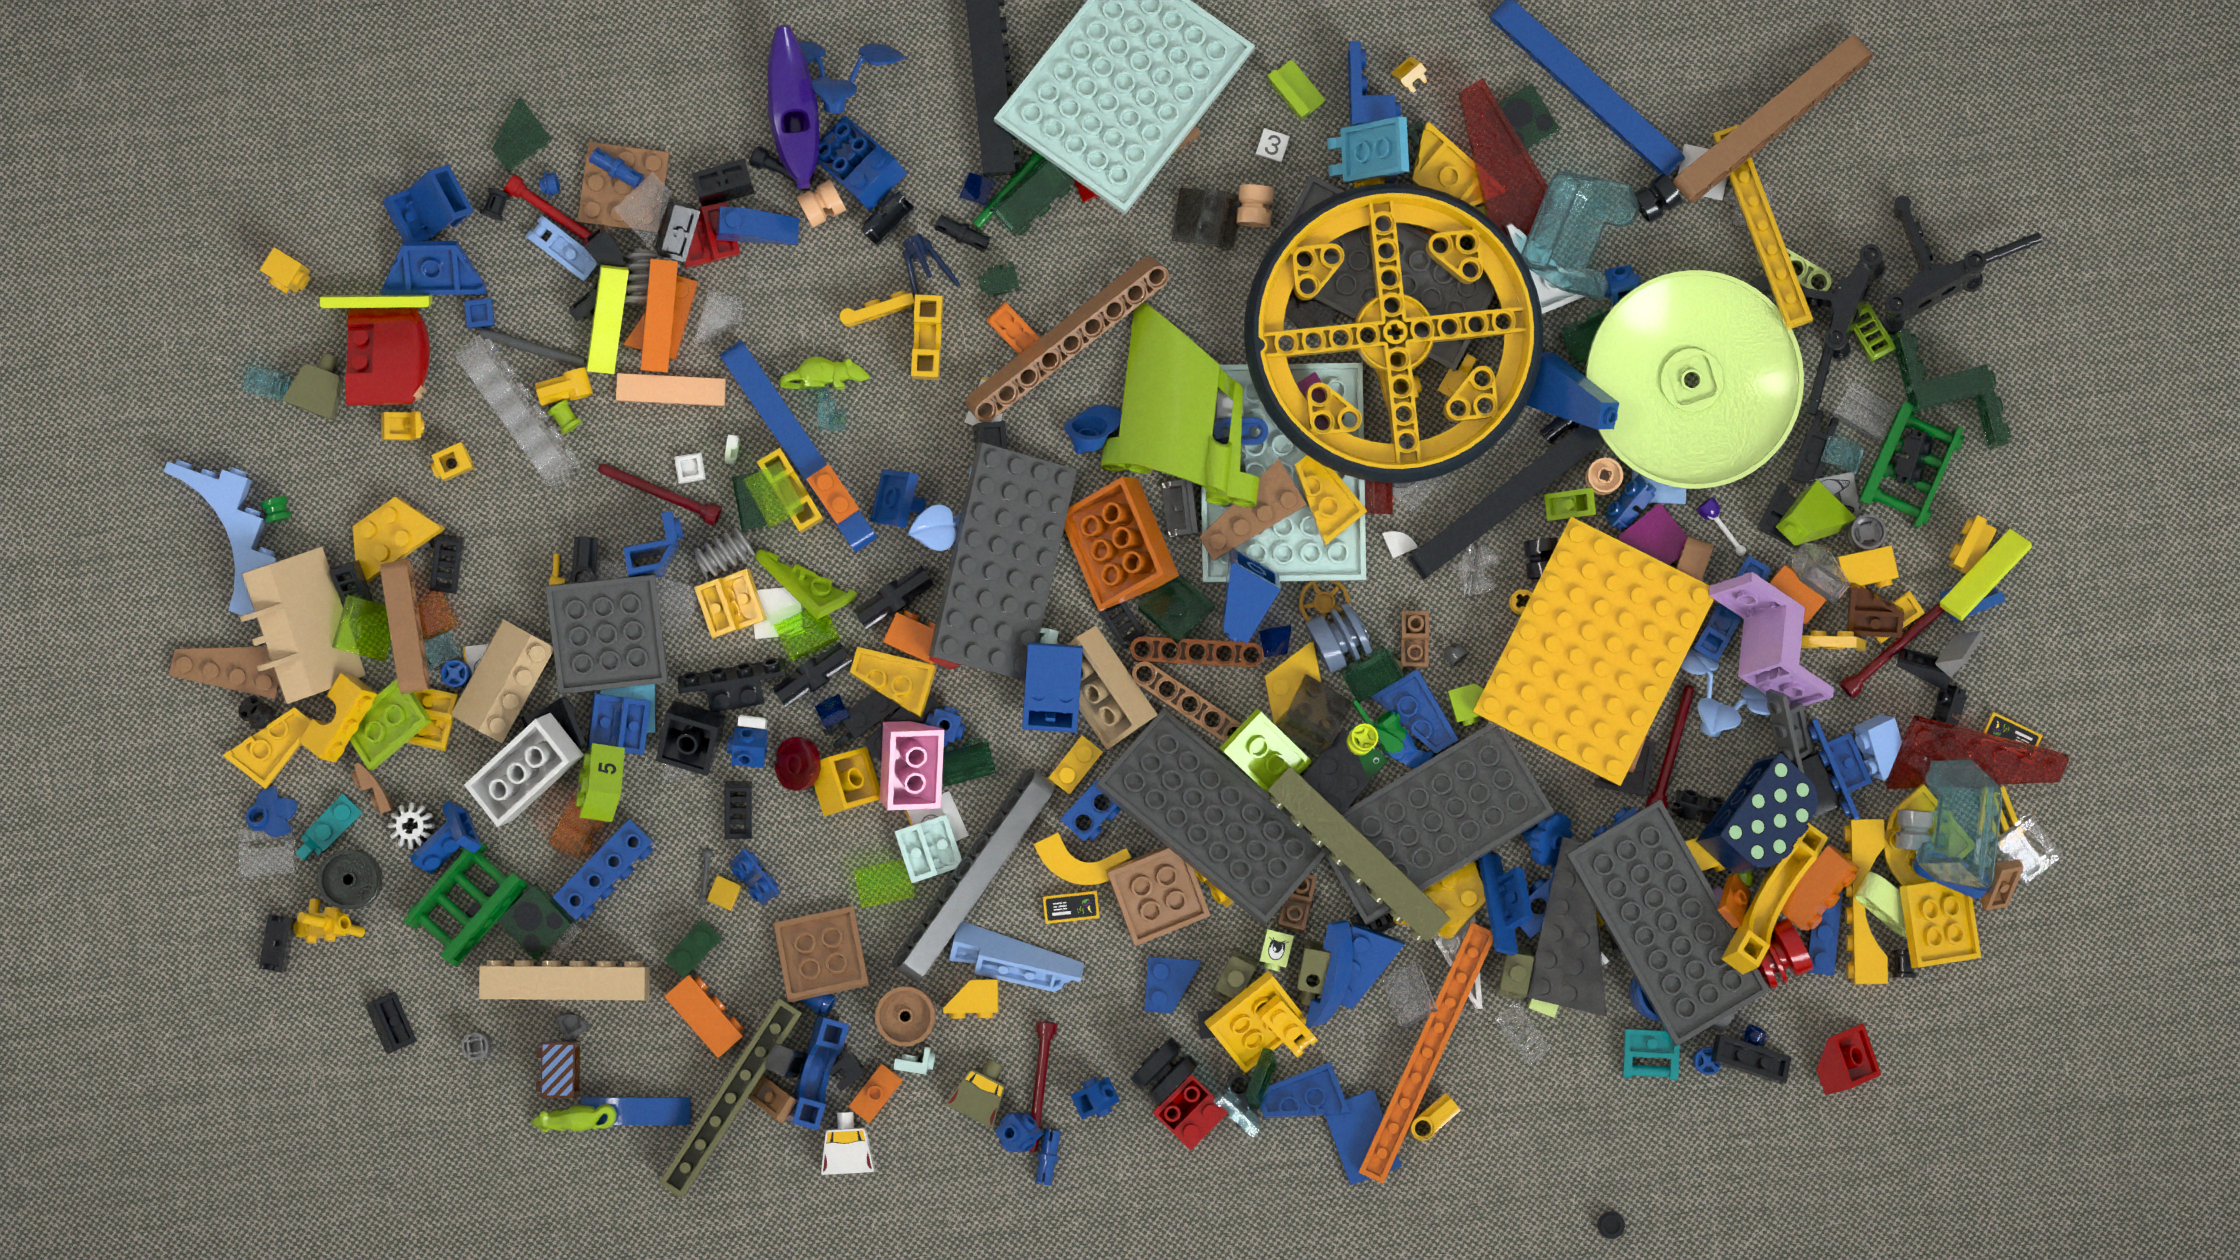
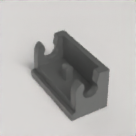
[1162,479,1198,538]

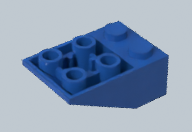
[817,116,907,212]
[1022,642,1083,733]

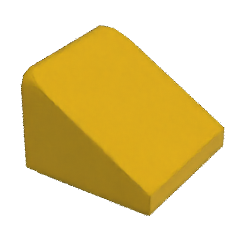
[707,875,742,911]

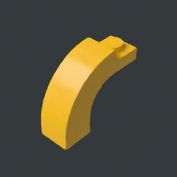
[1034,833,1131,885]

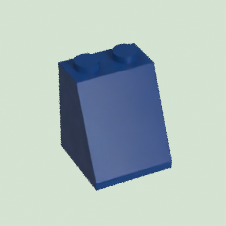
[1222,548,1281,644]

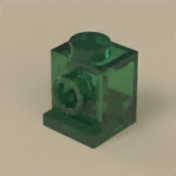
[978,261,1020,298]

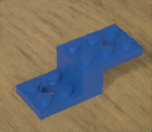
[1347,41,1401,184]

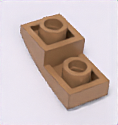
[1401,611,1429,669]
[352,763,395,814]
[1277,874,1317,933]

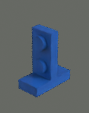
[410,800,482,875]

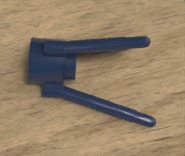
[902,234,960,298]

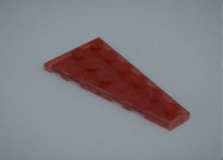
[1458,78,1567,240]
[1885,715,2069,789]

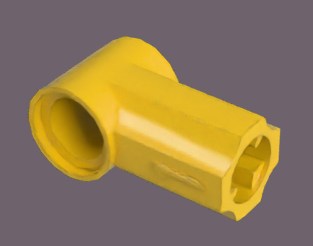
[535,367,593,407]
[1408,1092,1461,1141]

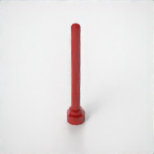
[503,174,592,240]

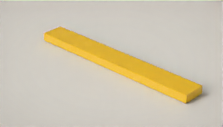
[1713,124,1813,330]

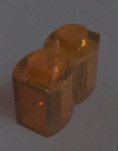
[548,795,604,859]

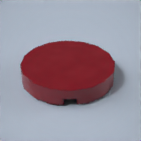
[775,737,820,791]

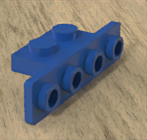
[1808,718,1873,820]
[1478,853,1533,956]

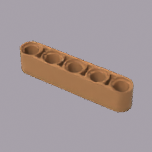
[380,559,430,694]
[1132,662,1242,743]

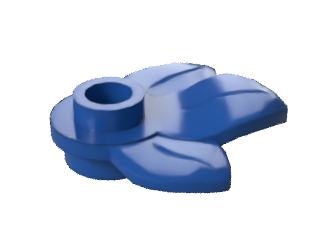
[245,786,298,837]

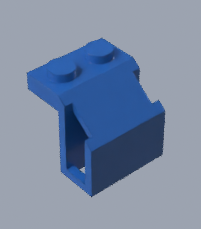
[382,164,474,241]
[623,511,684,578]

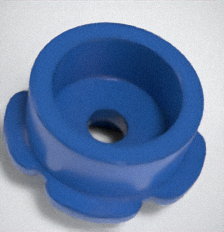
[539,171,560,198]

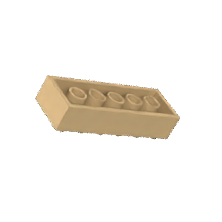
[479,960,650,1000]

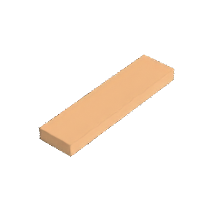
[616,373,726,407]

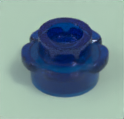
[1741,1024,1768,1046]

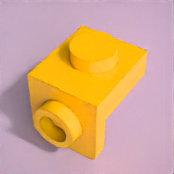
[381,411,424,441]

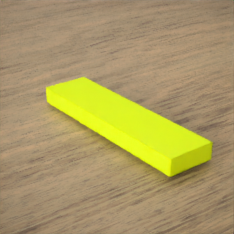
[586,265,629,374]
[320,295,433,308]
[1940,529,2032,621]

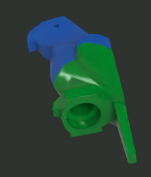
[1351,699,1433,769]

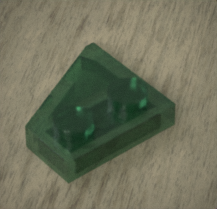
[492,97,552,172]

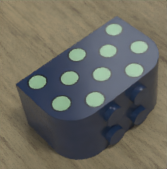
[1696,753,1818,873]

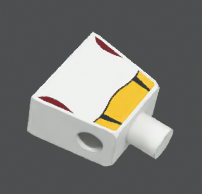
[821,1112,875,1175]

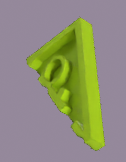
[755,549,857,620]

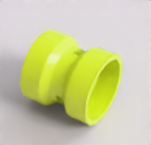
[1346,723,1378,756]

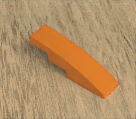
[640,259,678,373]

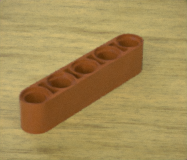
[1130,637,1264,668]

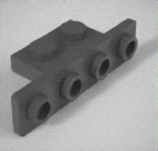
[1766,689,1813,773]

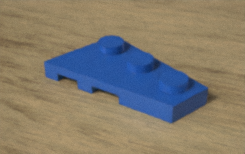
[1254,1062,1351,1118]

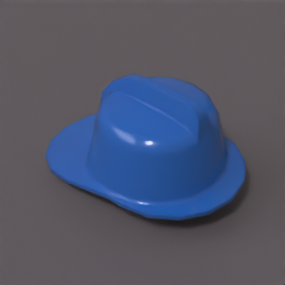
[1064,405,1122,454]

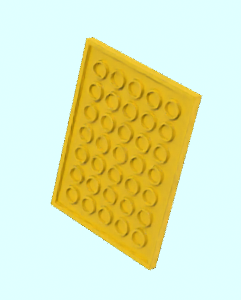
[1473,517,1714,786]

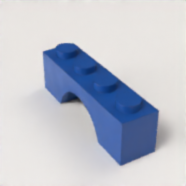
[786,1014,849,1131]

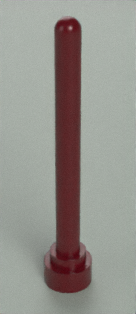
[598,463,722,526]
[1839,604,1944,699]
[1645,685,1694,809]
[1029,1021,1058,1153]

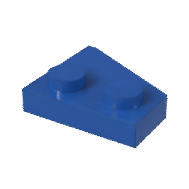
[1145,957,1201,1013]

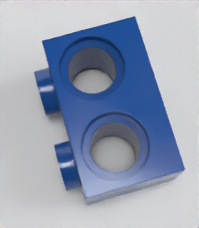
[1060,780,1122,842]

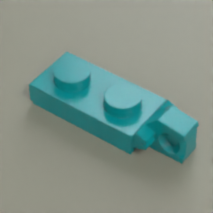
[296,793,363,861]

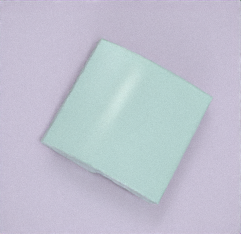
[894,814,962,883]

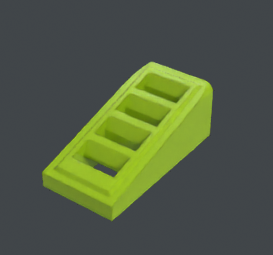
[1853,303,1896,363]

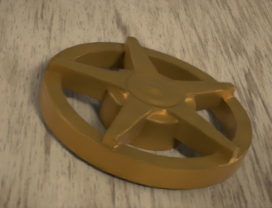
[1299,581,1350,624]

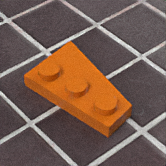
[623,276,699,360]

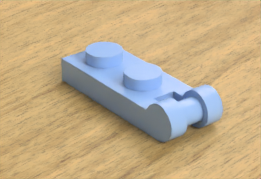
[525,215,598,282]

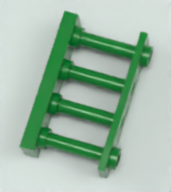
[1857,401,1965,529]
[403,841,529,967]

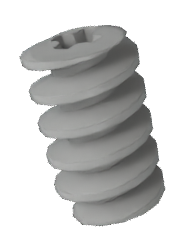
[624,248,660,306]
[694,527,755,580]

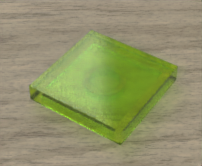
[332,595,391,661]

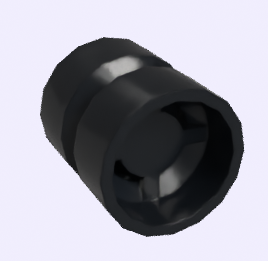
[1631,174,1682,224]
[1523,538,1559,580]

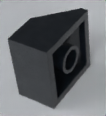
[656,700,726,776]

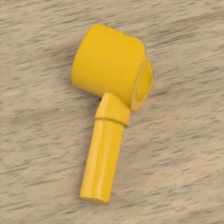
[549,554,566,585]

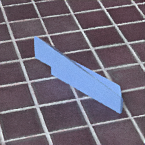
[949,921,1084,992]

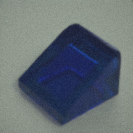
[959,172,995,208]
[1259,625,1291,658]

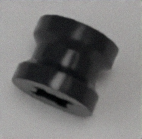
[238,695,273,730]

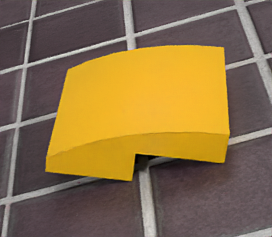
[694,569,767,639]
[406,689,458,752]

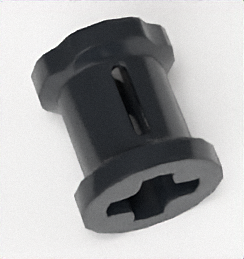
[479,187,511,221]
[1892,950,1917,978]

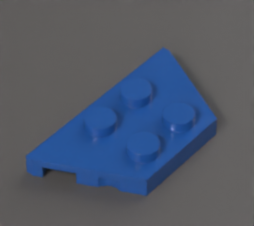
[381,241,487,295]

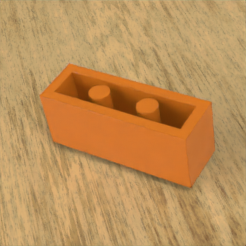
[1781,845,1860,931]
[664,974,745,1058]

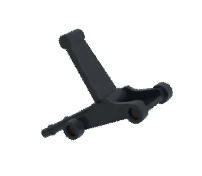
[1883,195,2042,335]
[1752,244,1886,416]

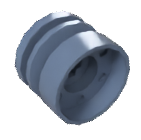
[1305,602,1372,674]

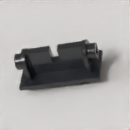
[860,191,916,246]
[1893,429,1933,488]
[1926,685,1967,743]
[1671,789,1725,824]

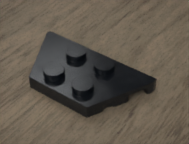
[1303,728,1370,815]

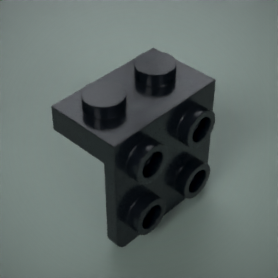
[521,697,586,750]

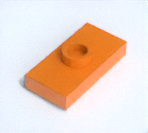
[986,301,1040,355]
[1717,873,1751,929]
[848,1064,903,1124]

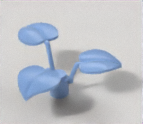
[908,467,972,551]
[1680,646,1771,737]

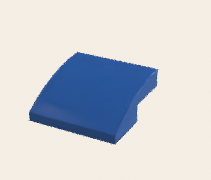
[586,694,651,755]

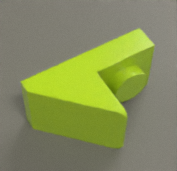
[1544,488,1596,521]

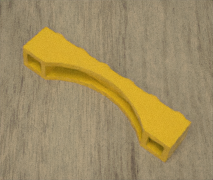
[1843,819,1888,984]
[1721,823,1828,974]

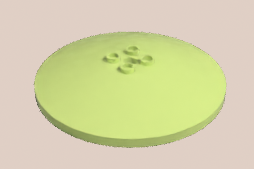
[1585,270,1804,489]

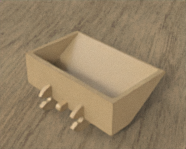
[239,547,366,704]

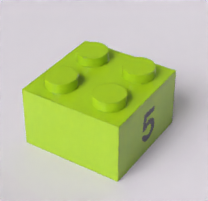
[576,743,625,822]

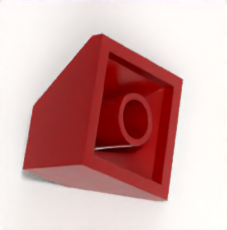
[1816,1023,1881,1095]

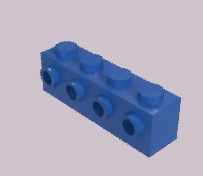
[553,819,655,920]

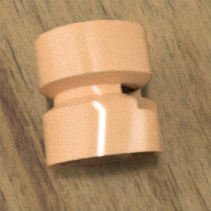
[796,179,846,228]
[1236,184,1274,228]
[1584,457,1623,496]

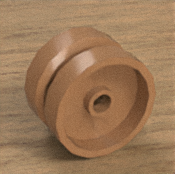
[875,986,936,1046]

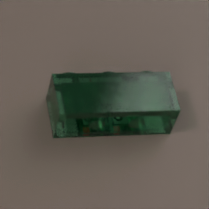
[988,158,1074,236]

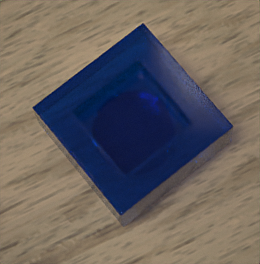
[815,694,850,729]

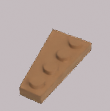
[1199,459,1307,561]
[169,647,280,699]

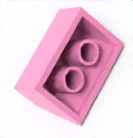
[880,721,944,810]

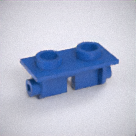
[1604,474,1657,531]

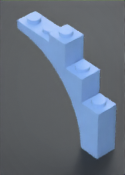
[164,459,280,621]

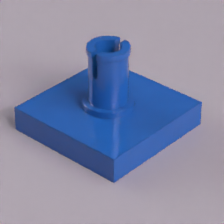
[869,469,926,528]

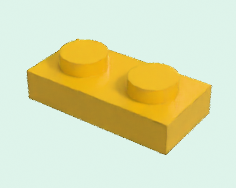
[1048,735,1103,795]

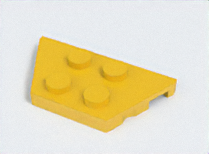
[1410,122,1506,206]
[353,497,445,583]
[1265,642,1333,746]
[1393,862,1486,940]

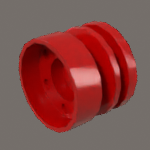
[1757,918,1813,990]

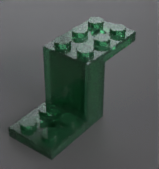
[1891,328,2011,451]

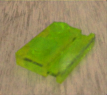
[744,461,805,529]
[774,609,840,661]
[853,859,915,908]

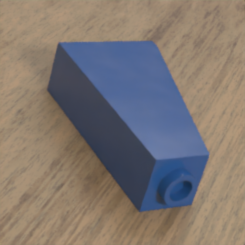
[1526,351,1619,429]

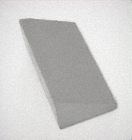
[1935,630,1984,677]

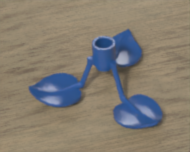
[798,41,906,114]

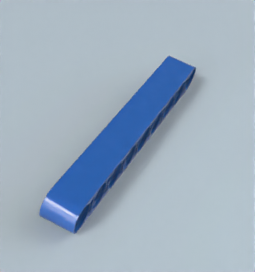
[1489,0,1685,177]
[719,340,878,553]

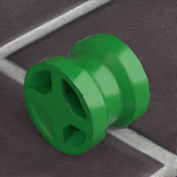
[260,496,292,524]

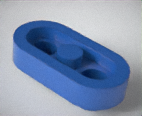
[1214,417,1268,446]

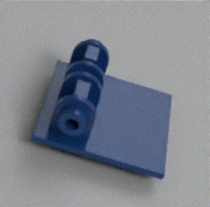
[729,848,780,906]

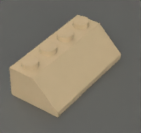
[450,619,553,743]
[1067,626,1158,750]

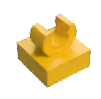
[1390,56,1427,93]

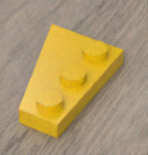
[1294,455,1367,546]
[1801,630,1866,651]
[850,647,937,719]
[222,707,311,789]

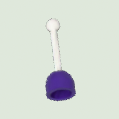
[1696,497,1746,556]

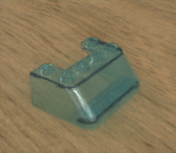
[1521,171,1640,300]
[1917,759,2002,889]

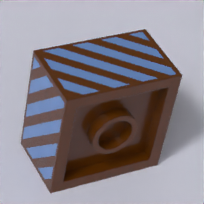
[536,1041,581,1098]

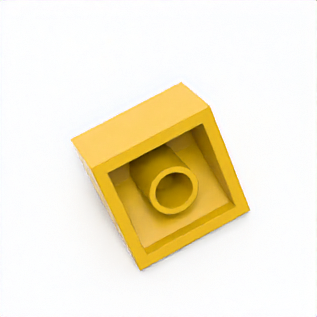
[814,747,880,817]

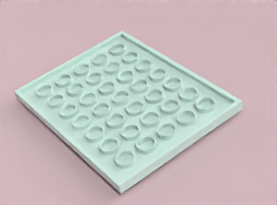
[994,0,1255,214]
[1201,363,1366,583]

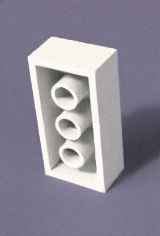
[464,713,584,827]

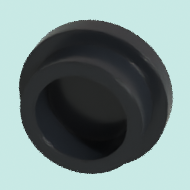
[1597,1211,1625,1239]

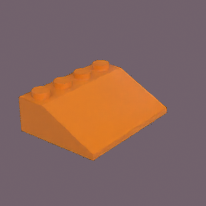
[1064,477,1179,611]

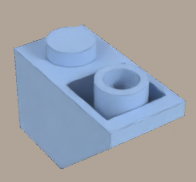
[1854,714,1902,780]

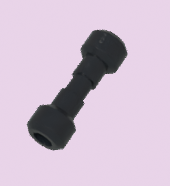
[749,146,814,191]

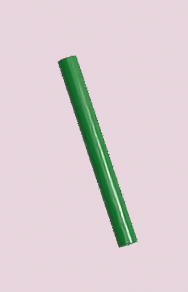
[972,152,1045,230]

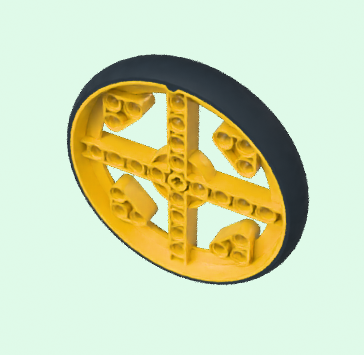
[1244,183,1543,483]

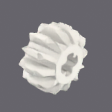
[388,803,435,849]

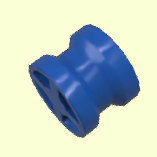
[440,660,472,687]
[1693,1047,1722,1075]

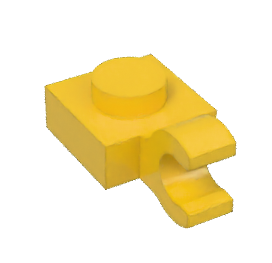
[1437,354,1477,404]

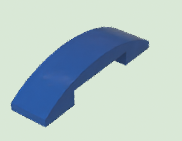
[1693,555,1772,662]
[1305,920,1353,1027]
[581,1097,691,1125]

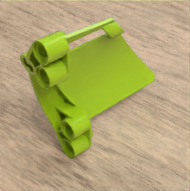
[1101,302,1259,507]

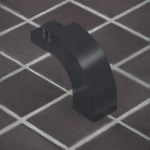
[569,224,624,321]

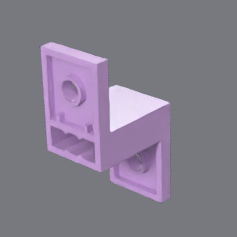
[1709,572,1834,706]

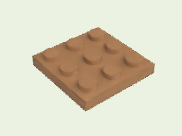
[577,142,670,234]
[1106,846,1211,946]
[774,906,869,1003]

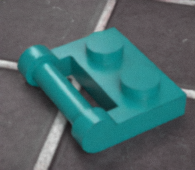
[1622,1029,1680,1081]

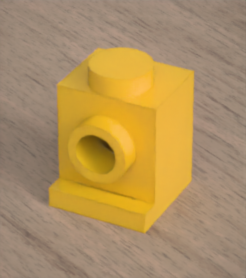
[430,442,476,482]

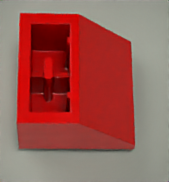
[1152,1073,1229,1151]

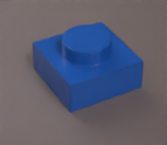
[464,298,495,329]

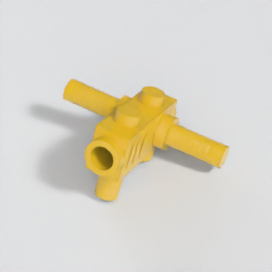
[293,899,365,944]

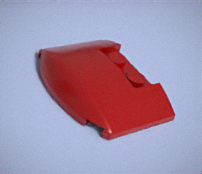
[345,307,430,406]

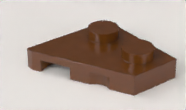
[1846,583,1904,638]

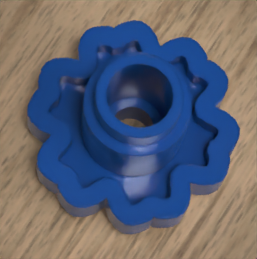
[1523,812,1573,867]

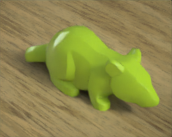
[779,356,870,390]
[530,1104,617,1132]

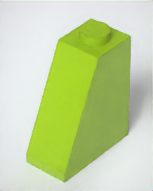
[1776,479,1856,546]

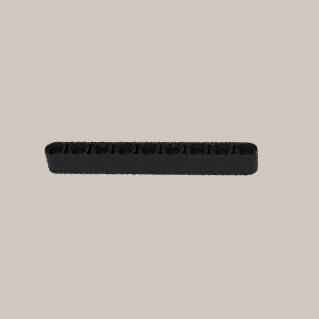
[1407,425,1604,580]

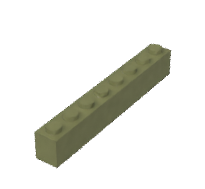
[1267,767,1451,943]
[659,998,804,1199]

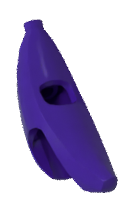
[767,24,819,189]

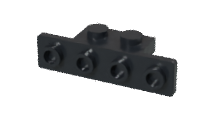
[678,658,786,712]

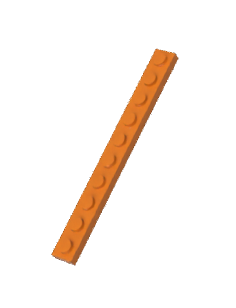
[1358,922,1493,1184]

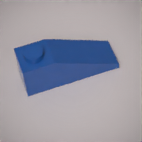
[716,206,799,245]

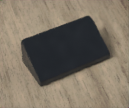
[365,992,417,1054]

